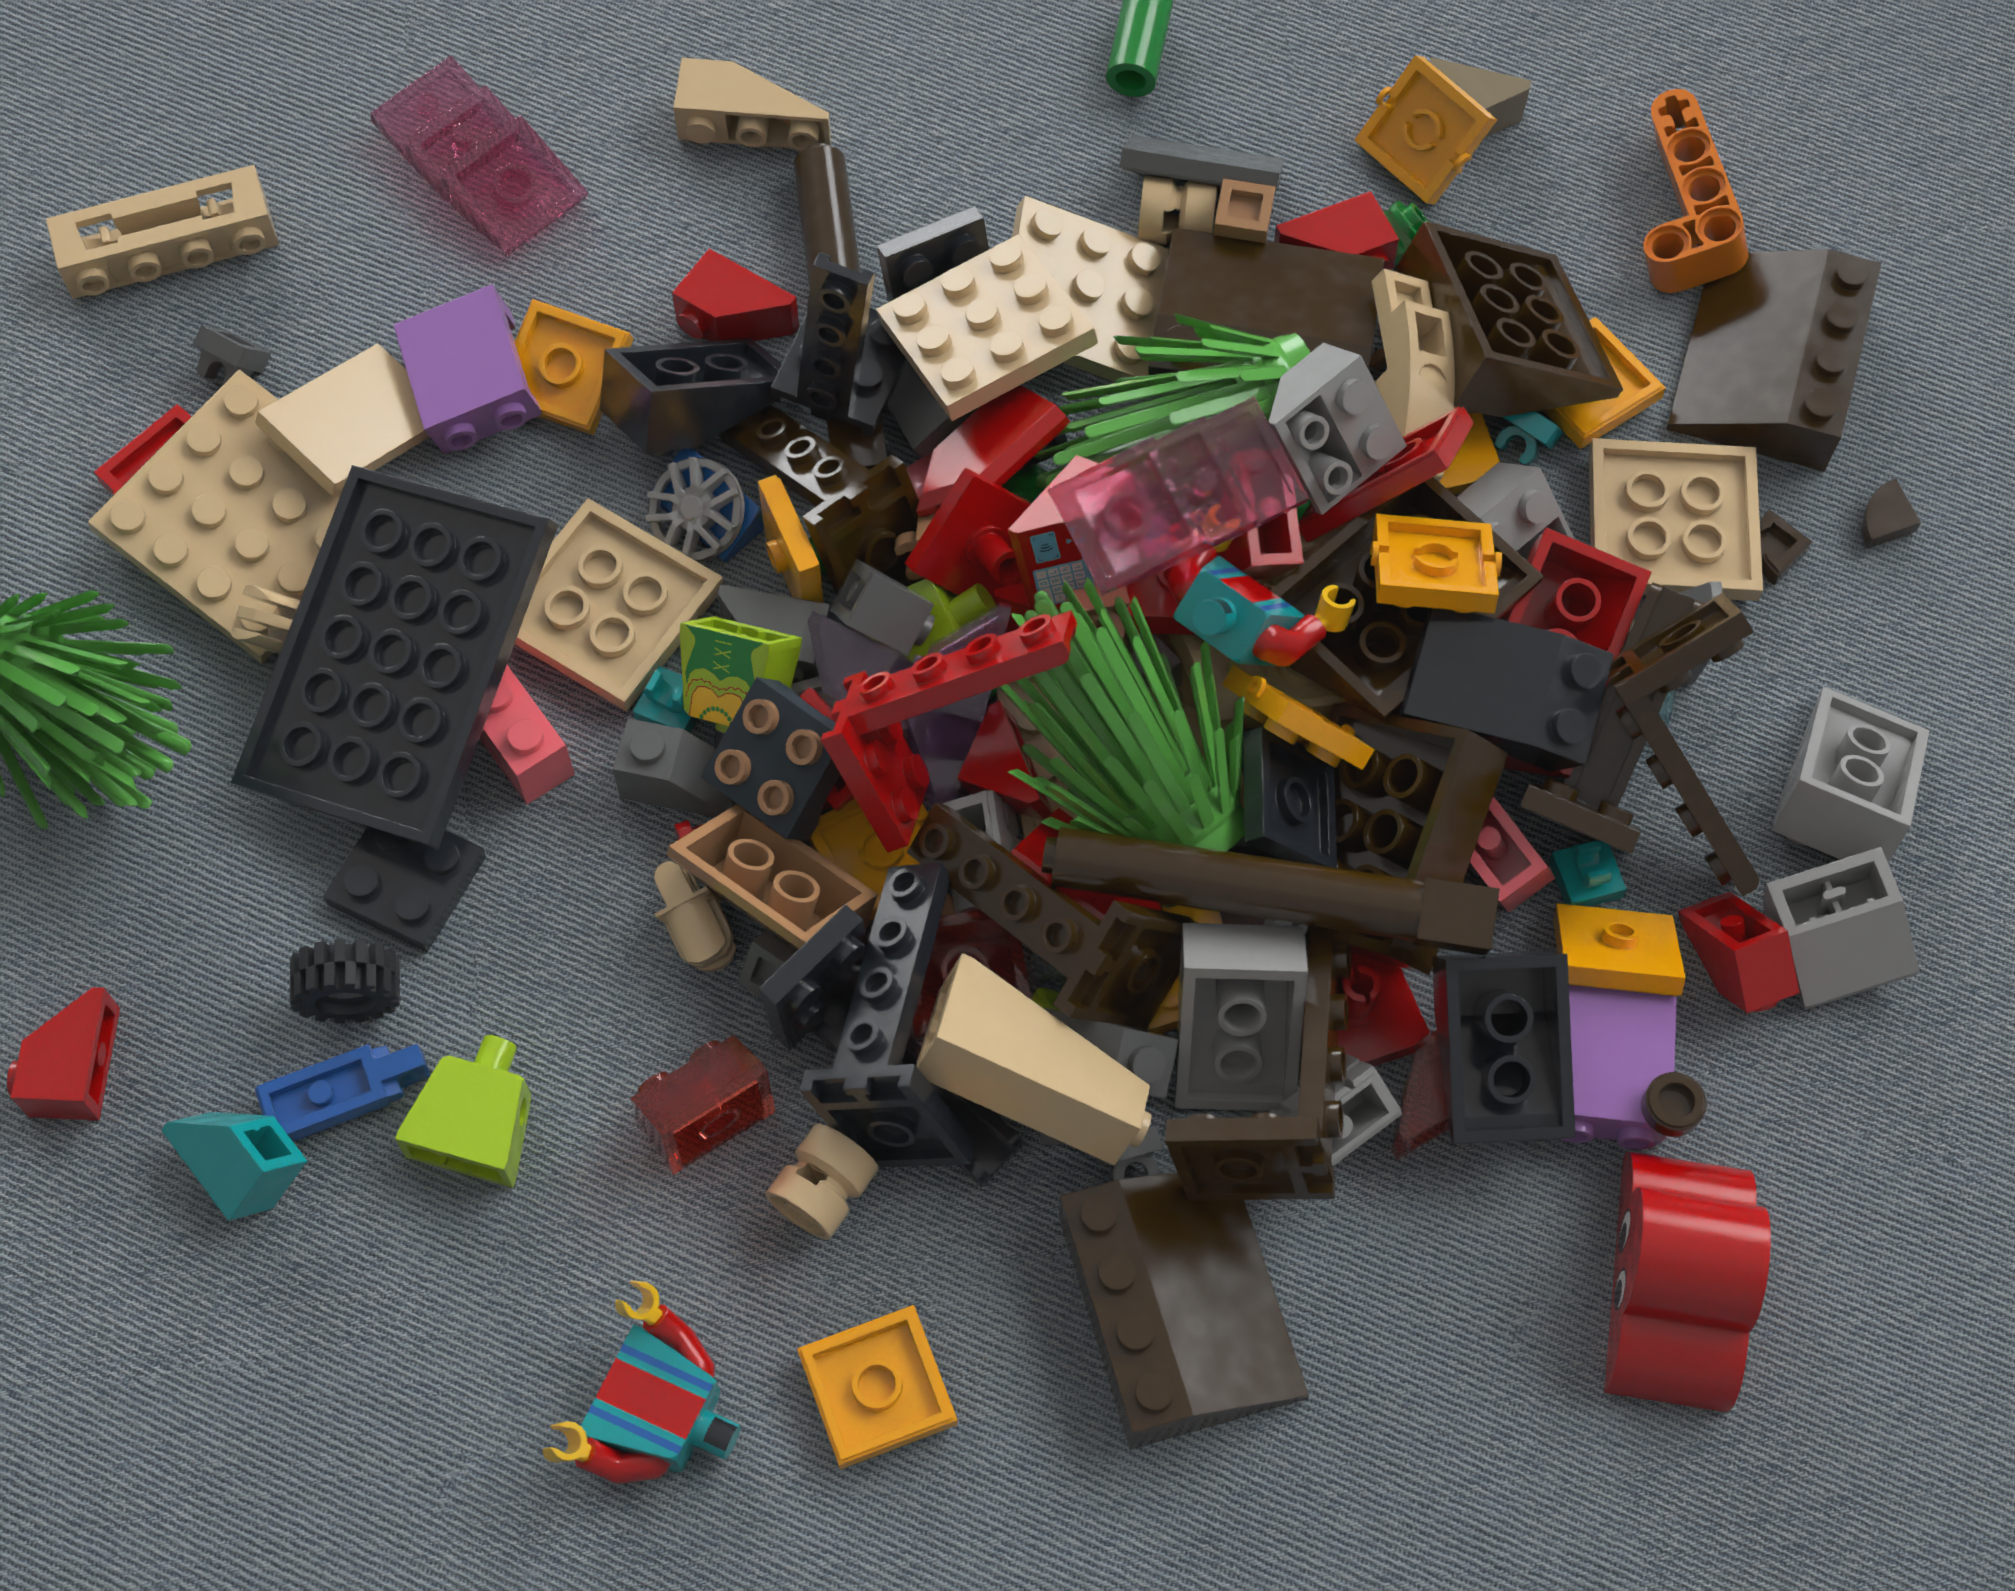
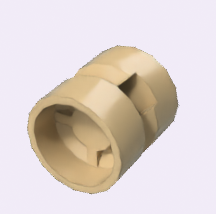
[1138,174,1217,246]
[765,1123,878,1240]

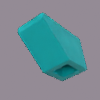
[161,1112,307,1221]

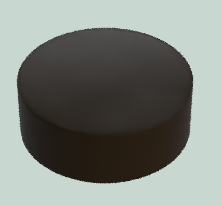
[1641,1072,1707,1137]

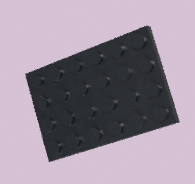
[231,465,558,850]

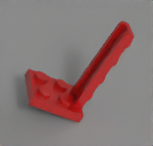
[821,610,1078,853]

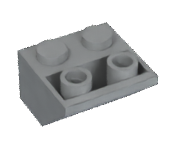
[1268,343,1407,515]
[1457,462,1574,619]
[1762,847,1919,1011]

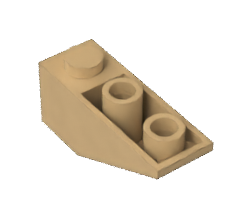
[673,58,832,151]

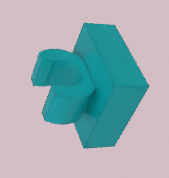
[1495,411,1564,466]
[632,666,699,733]
[1549,840,1627,907]

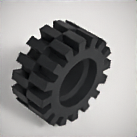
[290,939,400,1023]

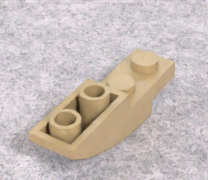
[1371,269,1455,481]

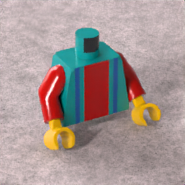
[1168,505,1356,667]
[543,1281,741,1484]

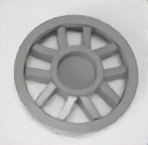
[645,457,745,561]

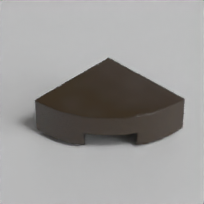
[1861,478,1921,549]
[1760,509,1812,586]

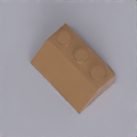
[666,804,878,951]

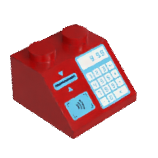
[1008,455,1151,611]

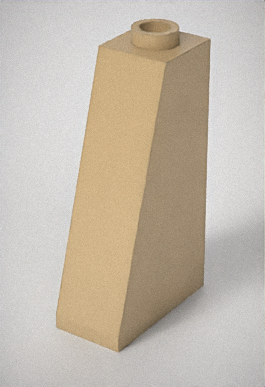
[916,953,1152,1166]

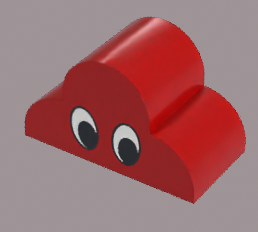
[1604,1151,1771,1413]

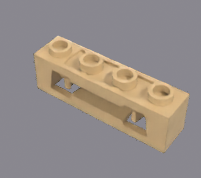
[46,165,279,299]

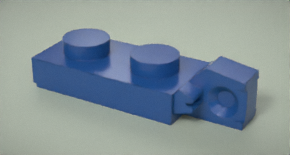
[255,1044,431,1141]

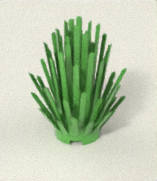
[1034,313,1310,527]
[998,578,1245,851]
[0,590,192,829]

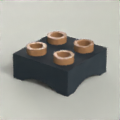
[701,677,841,840]

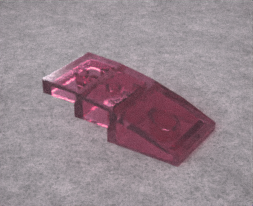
[371,55,589,256]
[1047,396,1309,595]

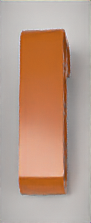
[1643,89,1749,293]

